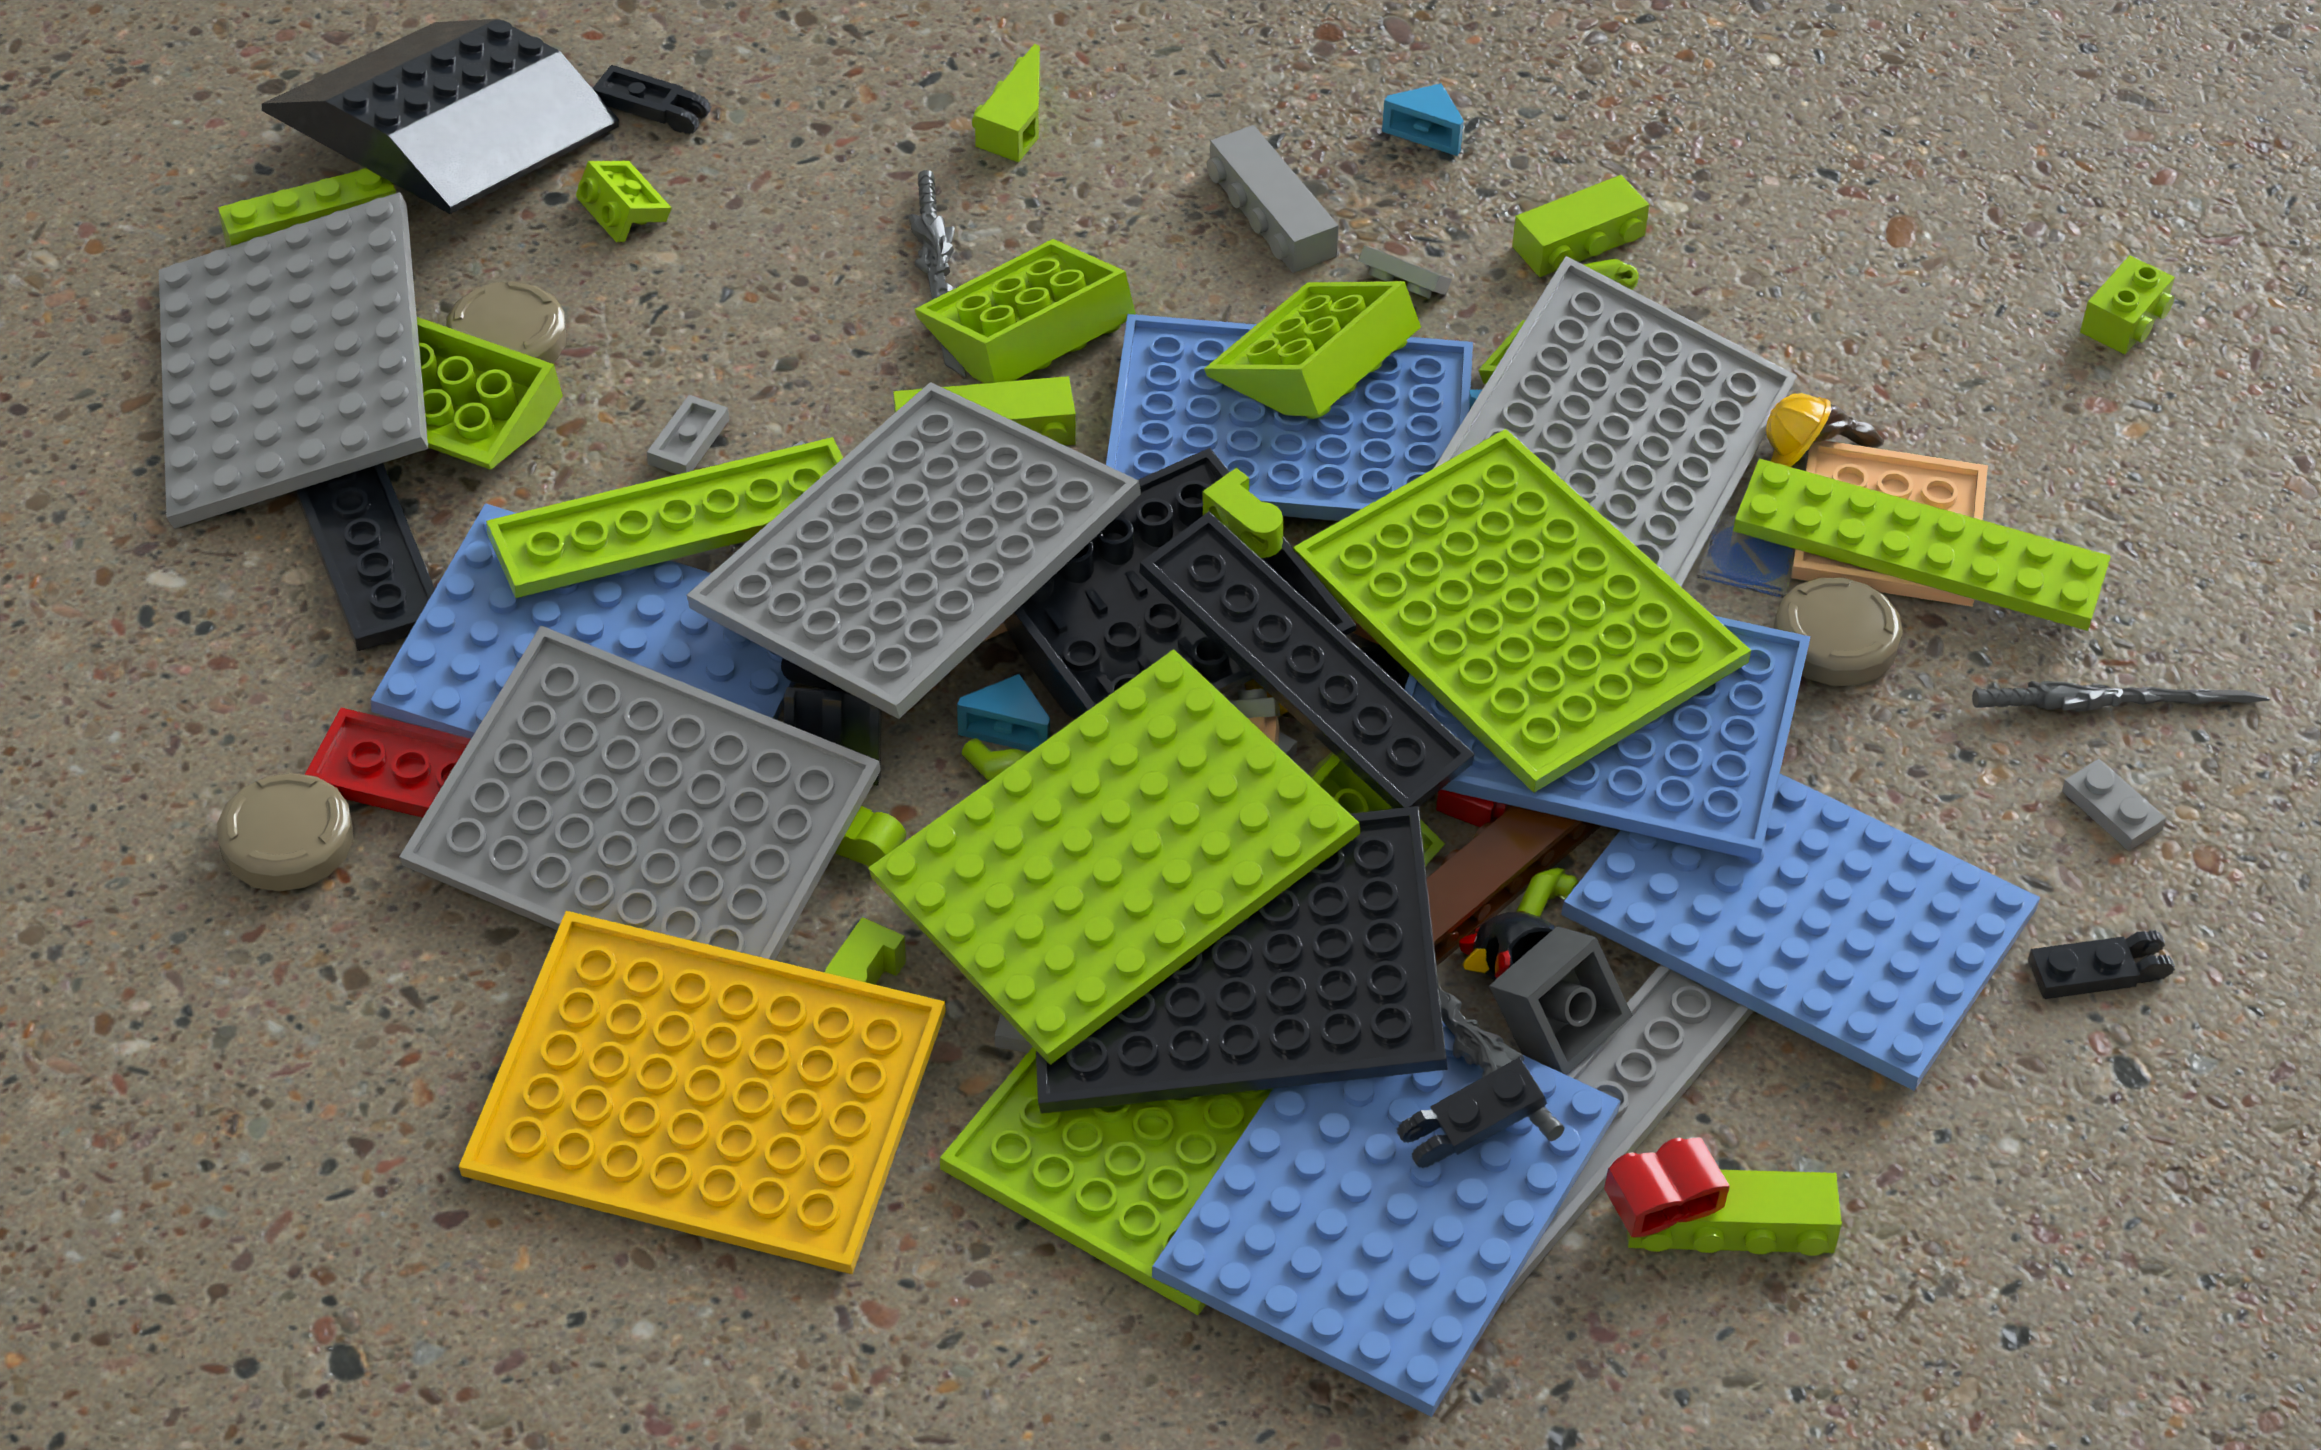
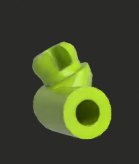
[1583,259,1639,290]
[962,738,1028,781]
[1516,868,1579,917]

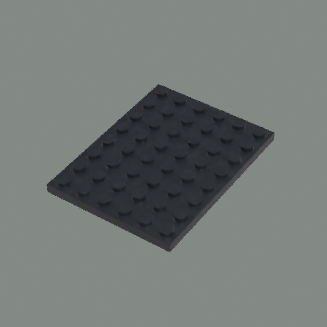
[1036,806,1448,1114]

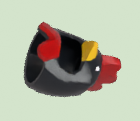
[1459,912,1556,980]

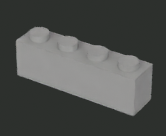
[1207,125,1339,273]

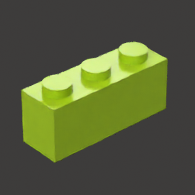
[1512,175,1649,277]

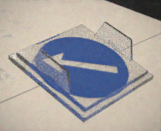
[1697,513,1795,598]

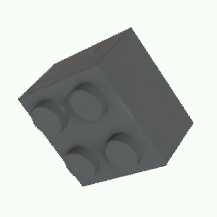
[1489,926,1633,1075]

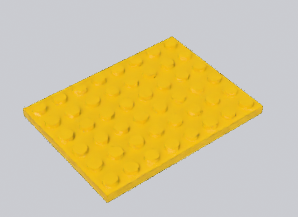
[459,911,946,1275]

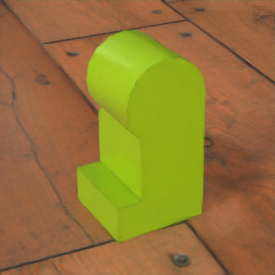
[1203,468,1283,558]
[835,806,907,867]
[824,917,906,985]

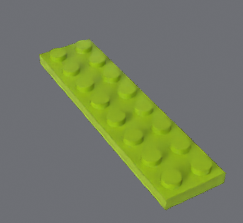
[486,437,843,598]
[1733,458,2111,631]

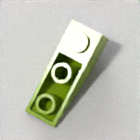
[972,44,1040,163]

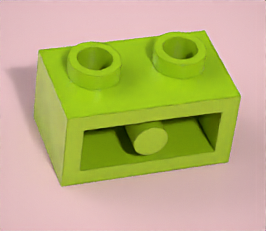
[2080,255,2175,355]

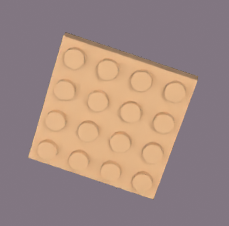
[1791,441,1988,607]

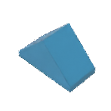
[1382,83,1464,156]
[957,674,1050,752]

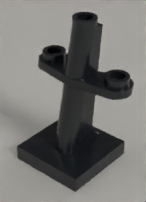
[781,657,882,786]

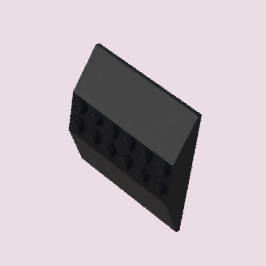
[261,19,619,214]
[1003,448,1356,720]

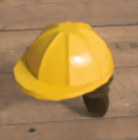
[1766,393,1884,467]

